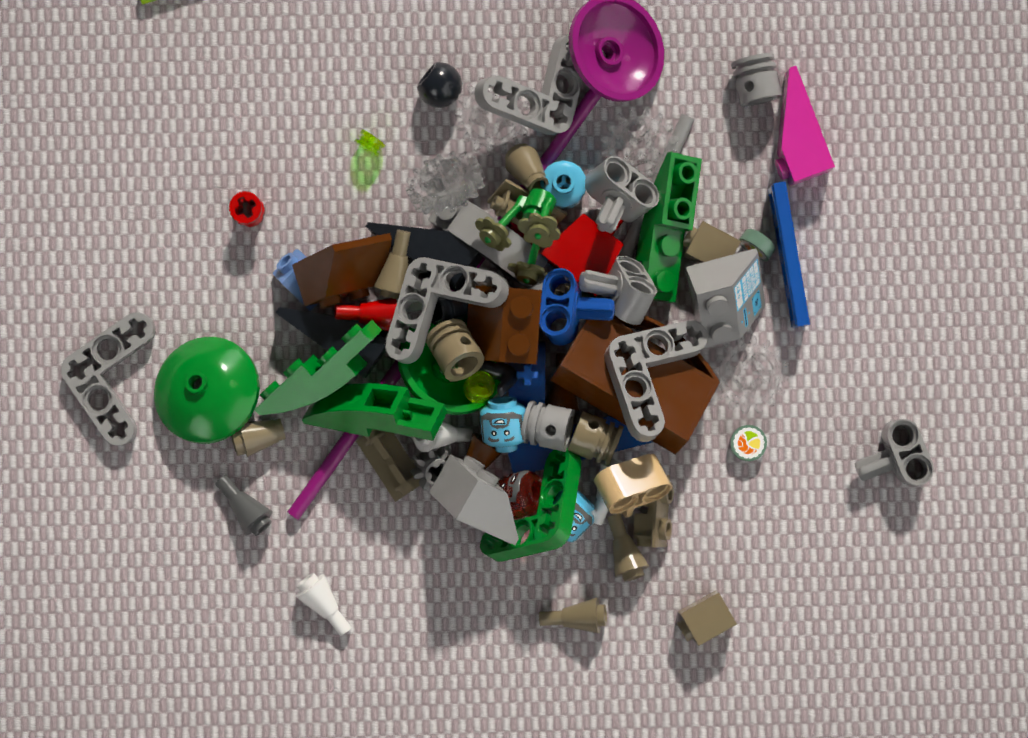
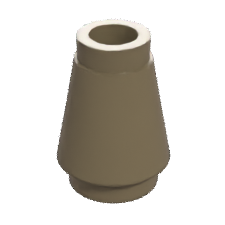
[505,143,549,192]
[231,418,286,457]

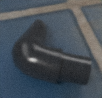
[479,360,518,397]

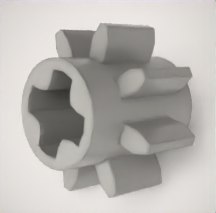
[410,447,449,490]

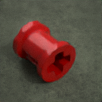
[229,191,265,228]

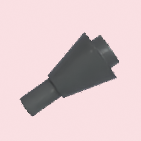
[215,475,273,536]

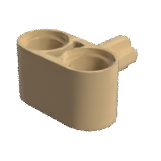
[594,454,672,518]

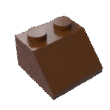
[292,233,392,309]
[467,286,542,364]

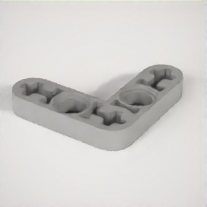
[474,34,582,135]
[385,257,509,364]
[61,312,156,446]
[604,320,708,442]

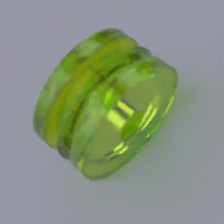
[354,129,386,158]
[463,371,495,404]

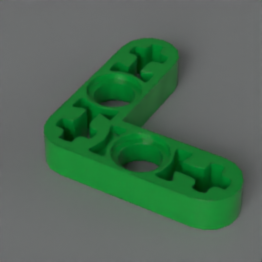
[480,448,581,562]

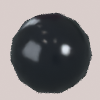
[417,62,462,108]

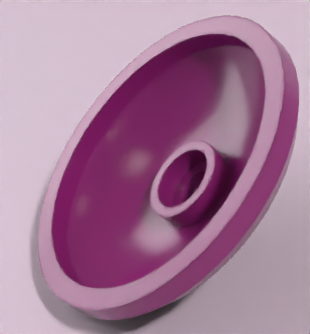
[569,0,664,102]

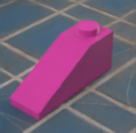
[775,66,835,187]

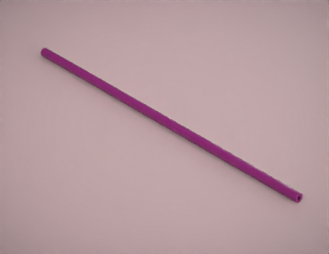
[287,89,601,520]

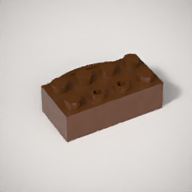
[550,314,720,455]

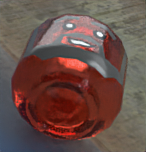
[497,470,542,520]

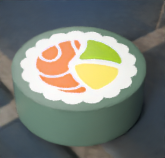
[739,229,775,261]
[730,425,767,461]

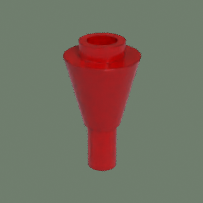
[334,298,397,332]

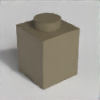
[683,221,741,264]
[677,590,737,646]

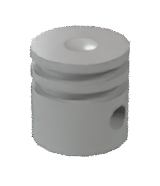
[731,53,783,107]
[521,400,575,452]

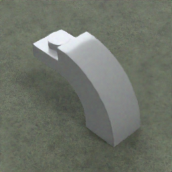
[428,190,548,288]

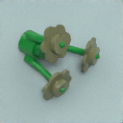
[475,188,561,285]

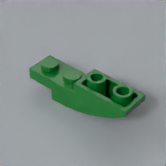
[635,152,702,303]
[254,320,382,415]
[302,383,447,441]

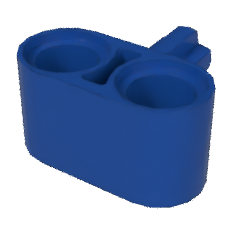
[539,268,615,346]
[509,341,546,407]

